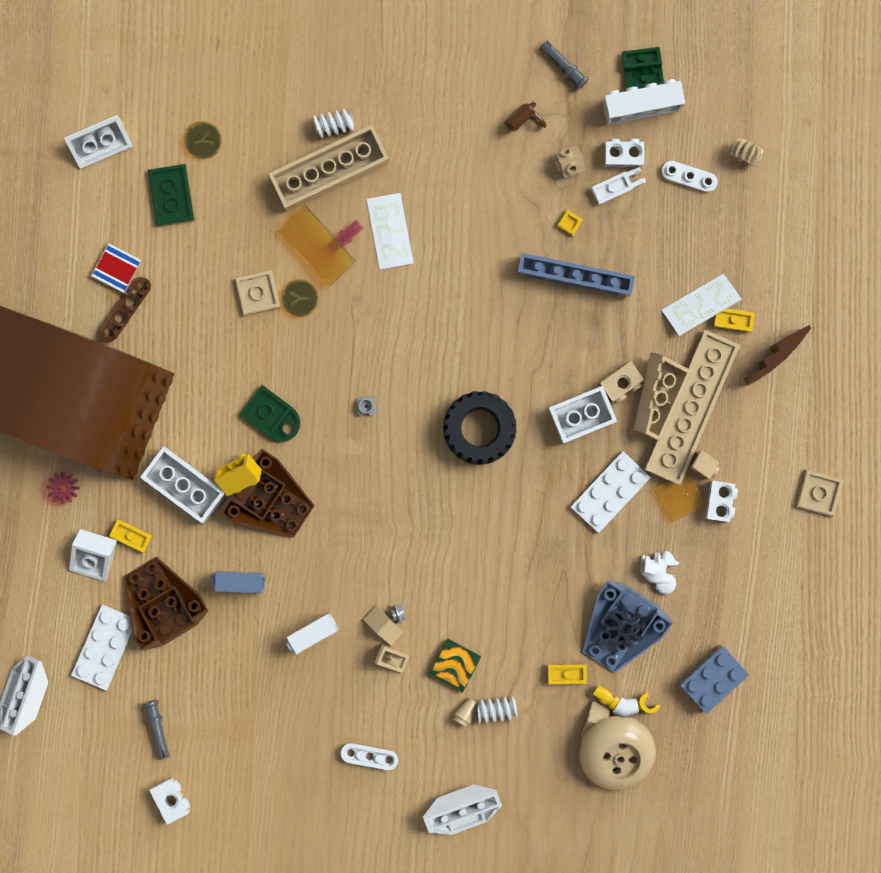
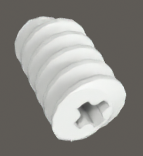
[313,108,354,138]
[477,696,517,724]

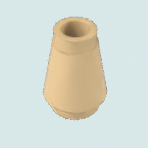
[453,698,478,728]

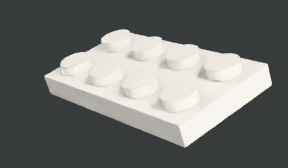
[571,451,651,533]
[71,604,132,691]

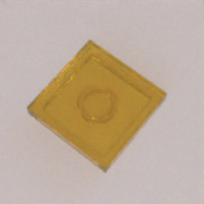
[653,471,706,522]

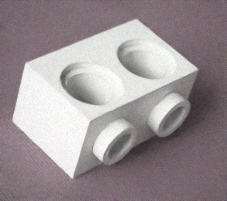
[604,139,644,168]
[705,481,738,522]

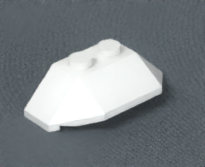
[0,655,48,736]
[423,785,502,835]

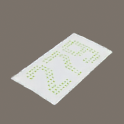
[367,193,414,270]
[662,274,742,336]

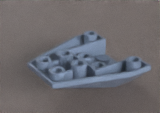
[583,580,673,673]

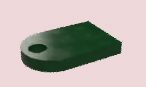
[239,385,301,442]

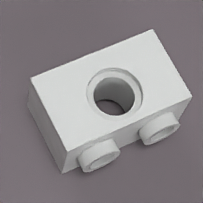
[150,777,191,825]

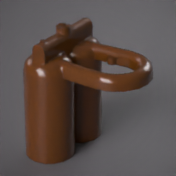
[504,102,547,132]

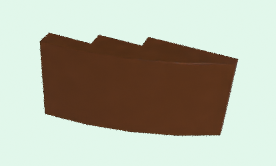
[744,325,811,385]

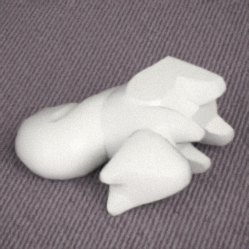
[640,551,679,595]

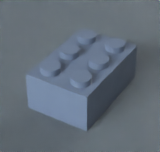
[678,645,749,714]

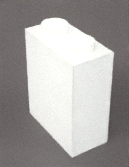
[286,613,339,654]

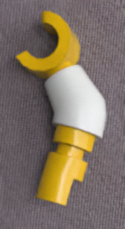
[593,685,660,717]

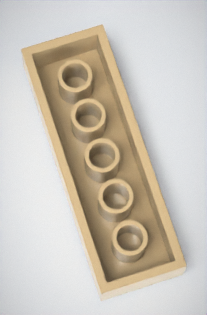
[268,125,389,212]

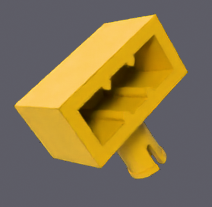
[214,454,262,496]

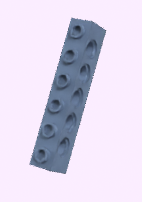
[517,253,635,298]

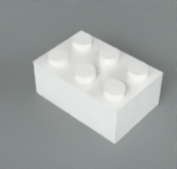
[548,386,617,444]

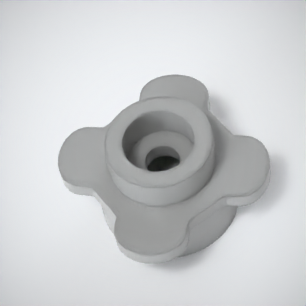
[357,397,376,416]
[390,605,405,624]

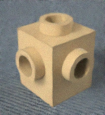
[554,145,586,178]

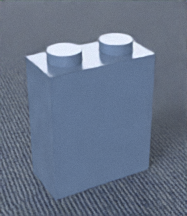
[212,571,266,593]

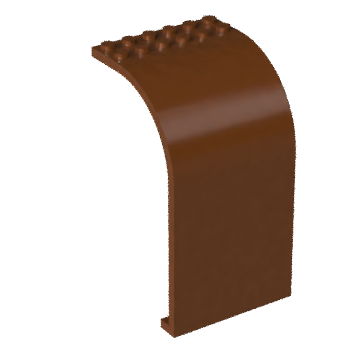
[0,306,175,480]

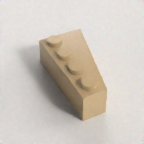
[634,353,691,441]

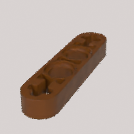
[99,276,151,342]

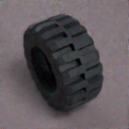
[443,391,517,465]

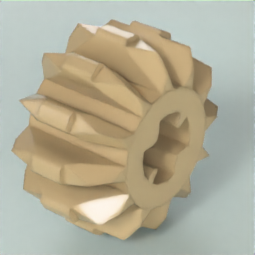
[729,138,764,166]

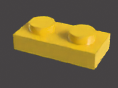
[713,308,755,332]
[109,519,153,553]
[548,664,587,684]

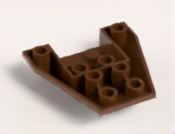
[220,449,315,538]
[124,556,209,651]

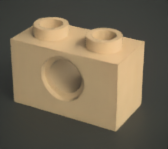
[598,361,644,403]

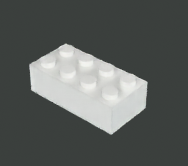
[602,79,685,125]
[140,446,226,524]

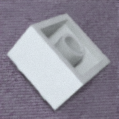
[69,529,117,582]

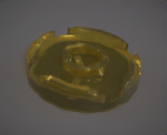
[183,121,222,160]
[280,279,319,318]

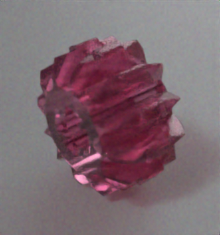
[46,471,80,504]

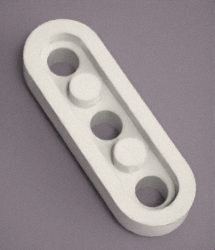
[661,161,718,193]
[341,743,398,770]

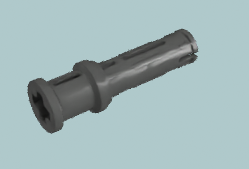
[539,40,589,91]
[142,700,170,760]

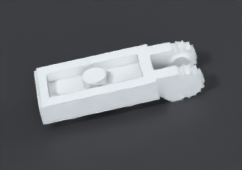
[591,167,646,206]

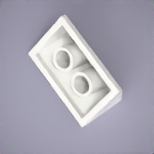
[64,115,132,169]

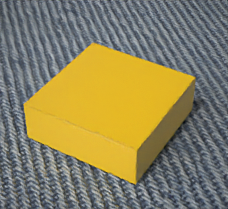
[557,210,583,236]

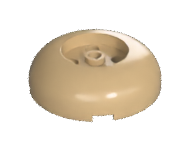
[579,716,656,791]

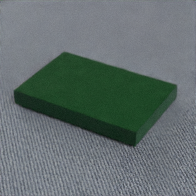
[148,164,195,227]

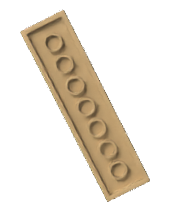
[645,330,740,486]

